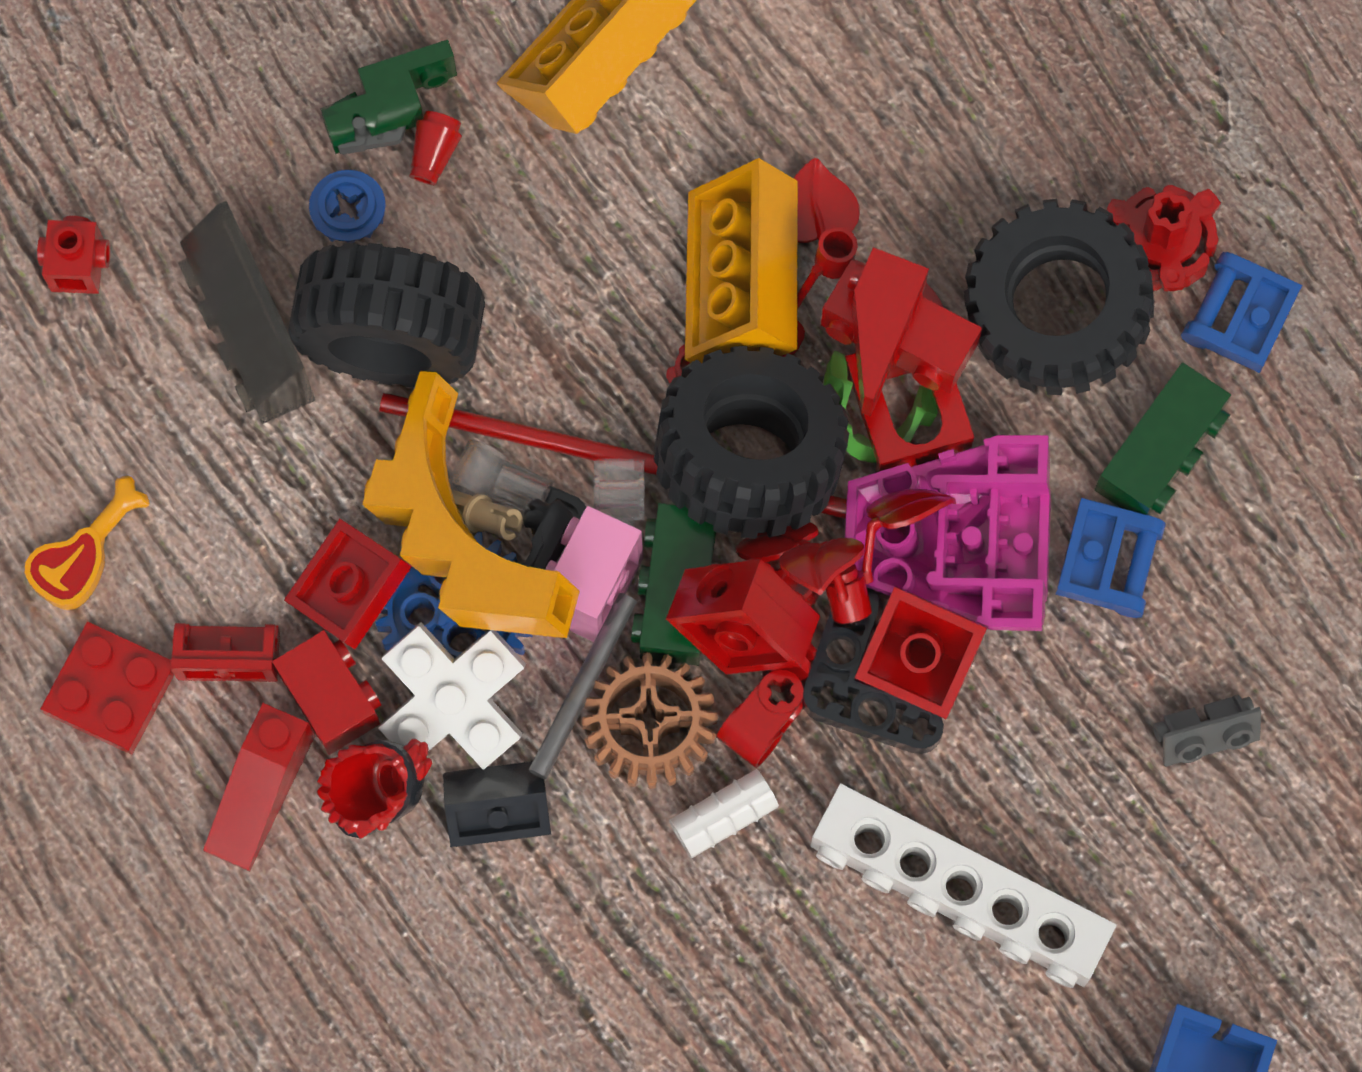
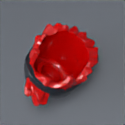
[317,739,432,839]

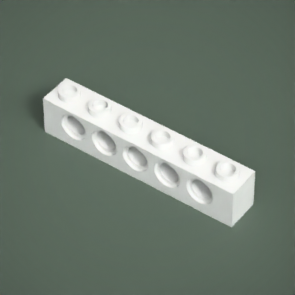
[811,783,1117,988]

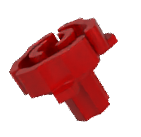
[1107,185,1221,292]

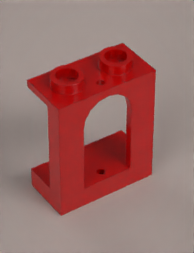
[845,353,975,473]

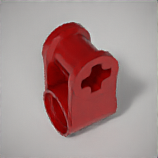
[716,669,804,768]

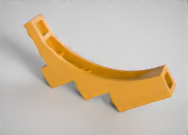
[362,371,580,638]

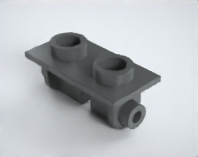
[1153,695,1261,767]

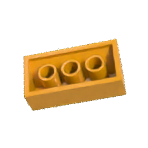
[496,0,697,134]
[685,158,798,363]

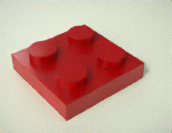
[284,518,412,649]
[40,621,174,755]

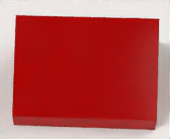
[855,586,988,719]

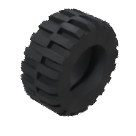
[964,199,1154,395]
[288,243,485,387]
[654,346,849,539]

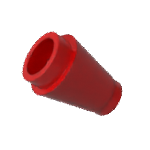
[409,111,462,186]

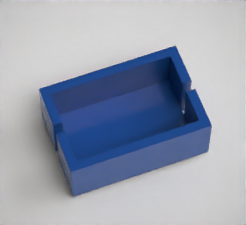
[1149,1004,1278,1072]

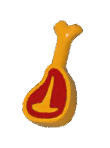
[24,476,150,610]

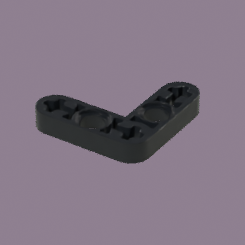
[803,588,944,754]

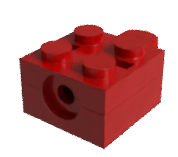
[666,559,820,680]

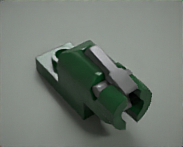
[320,39,457,155]

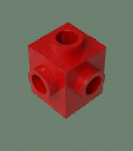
[37,216,110,294]

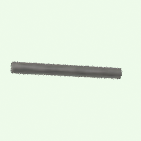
[529,593,637,779]

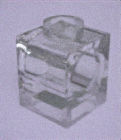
[594,459,645,527]

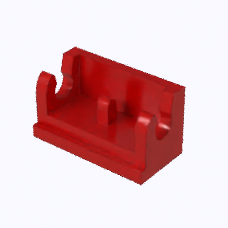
[170,623,280,682]

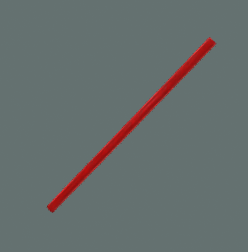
[379,393,847,519]

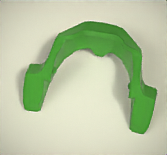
[823,351,938,463]

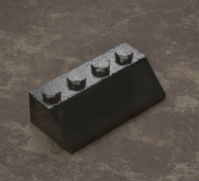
[178,201,316,424]

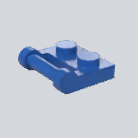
[1181,252,1302,373]
[1055,498,1166,618]

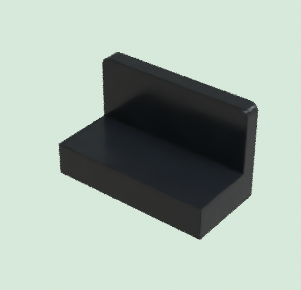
[443,761,551,847]

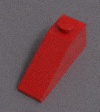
[848,247,929,417]
[203,703,315,872]

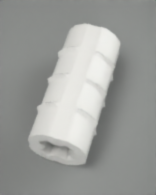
[669,769,779,858]

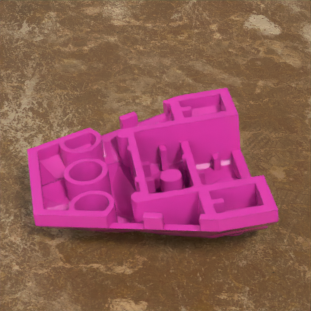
[845,435,1051,631]

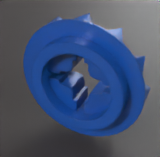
[309,170,386,243]

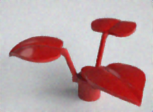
[782,158,944,357]
[735,489,956,624]

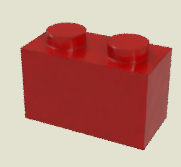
[272,630,382,755]

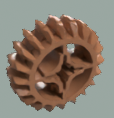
[582,652,718,789]

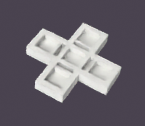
[378,622,526,770]

